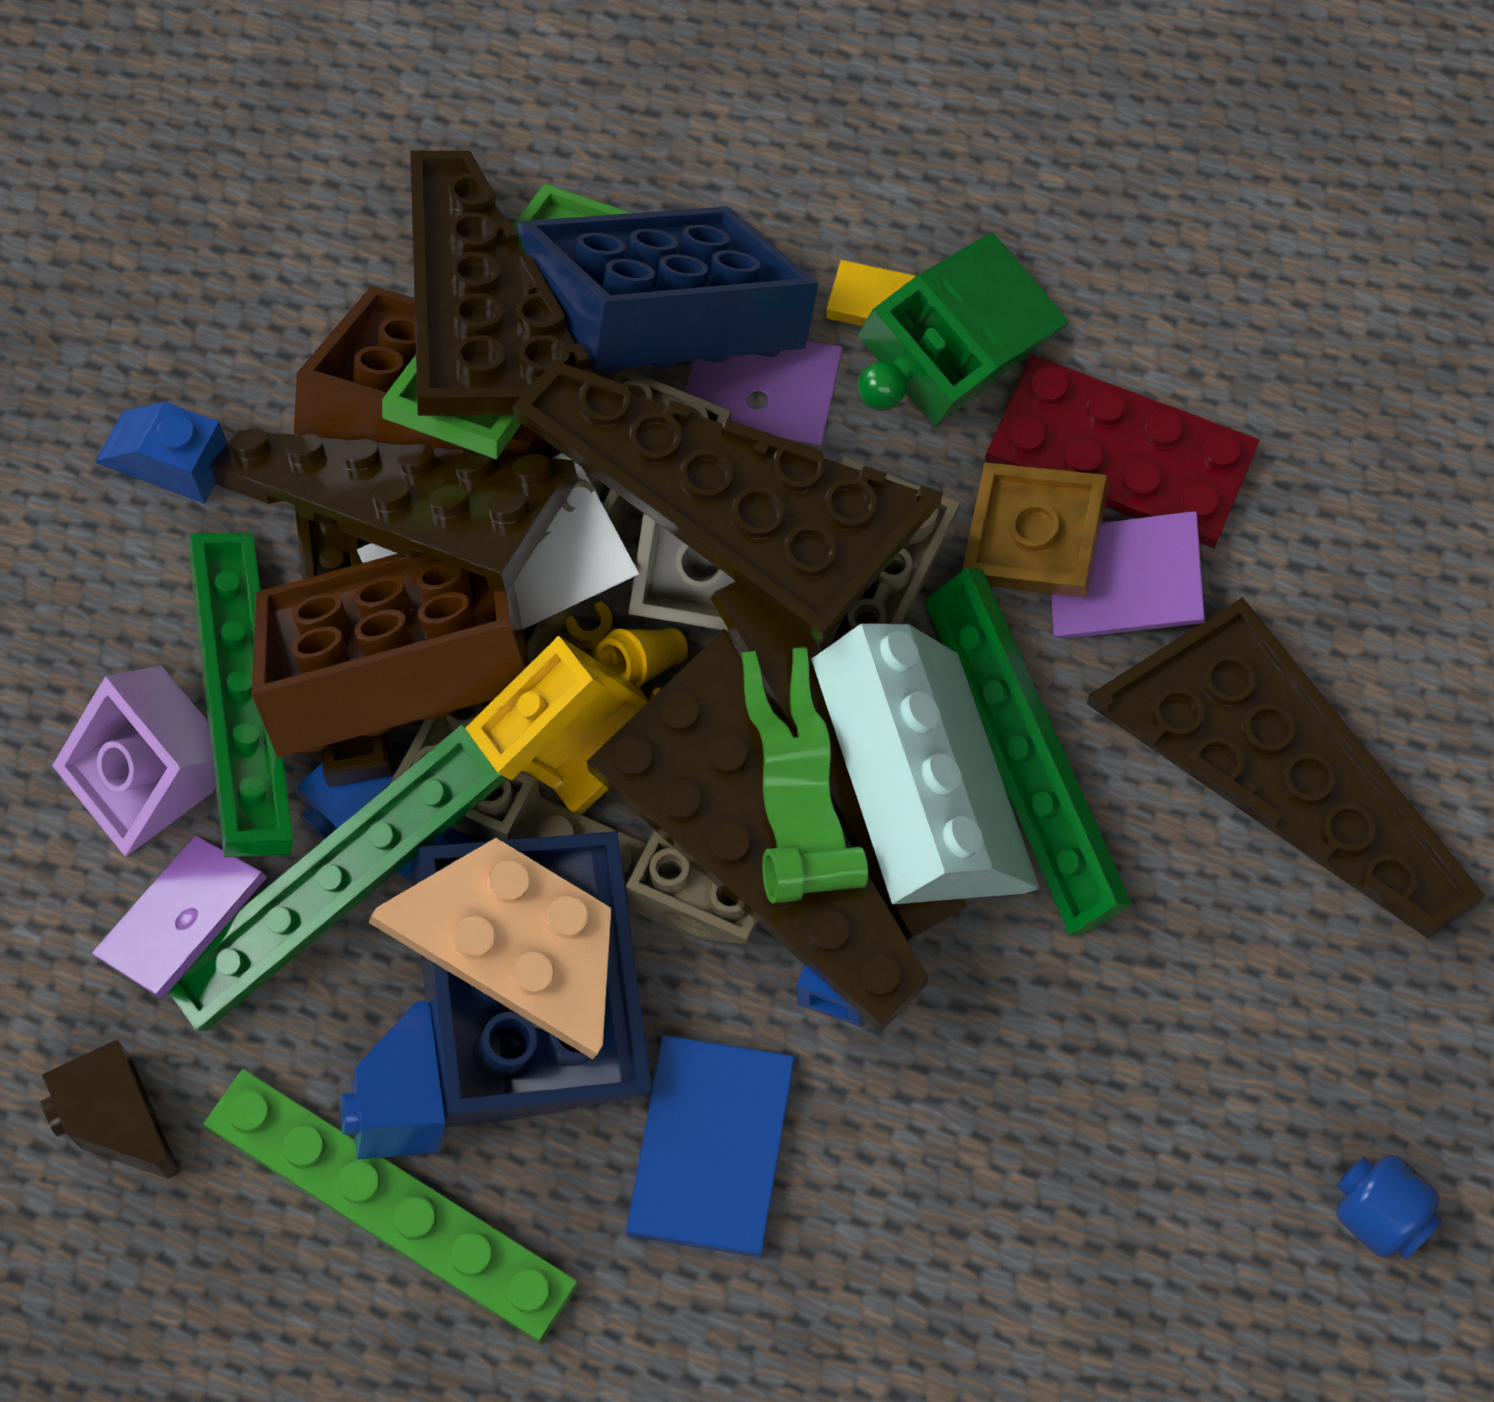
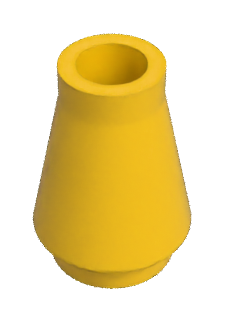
[594,628,688,688]

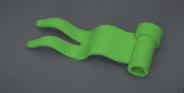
[741,647,868,904]

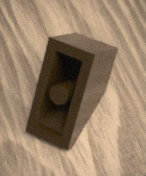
[41,1039,180,1178]

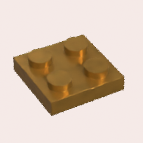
[962,463,1109,598]

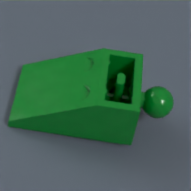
[857,231,1070,428]

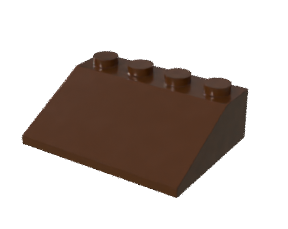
[294,285,553,458]
[251,553,530,758]

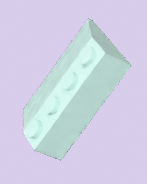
[811,624,1039,904]

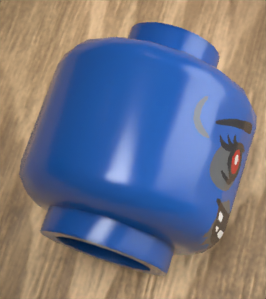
[1336,1155,1442,1259]

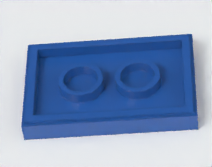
[626,1035,794,1258]

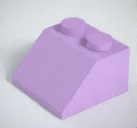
[52,666,216,857]

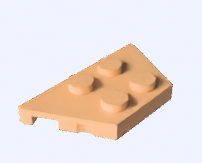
[369,838,611,1059]

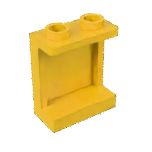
[465,636,648,815]

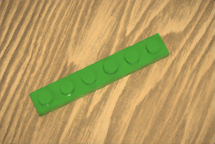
[203,1069,579,1344]

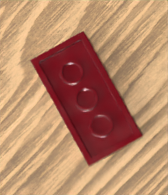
[985,355,1260,549]

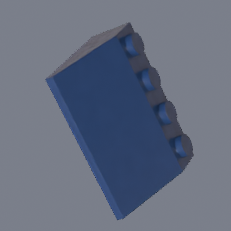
[518,206,819,373]
[411,831,652,1128]

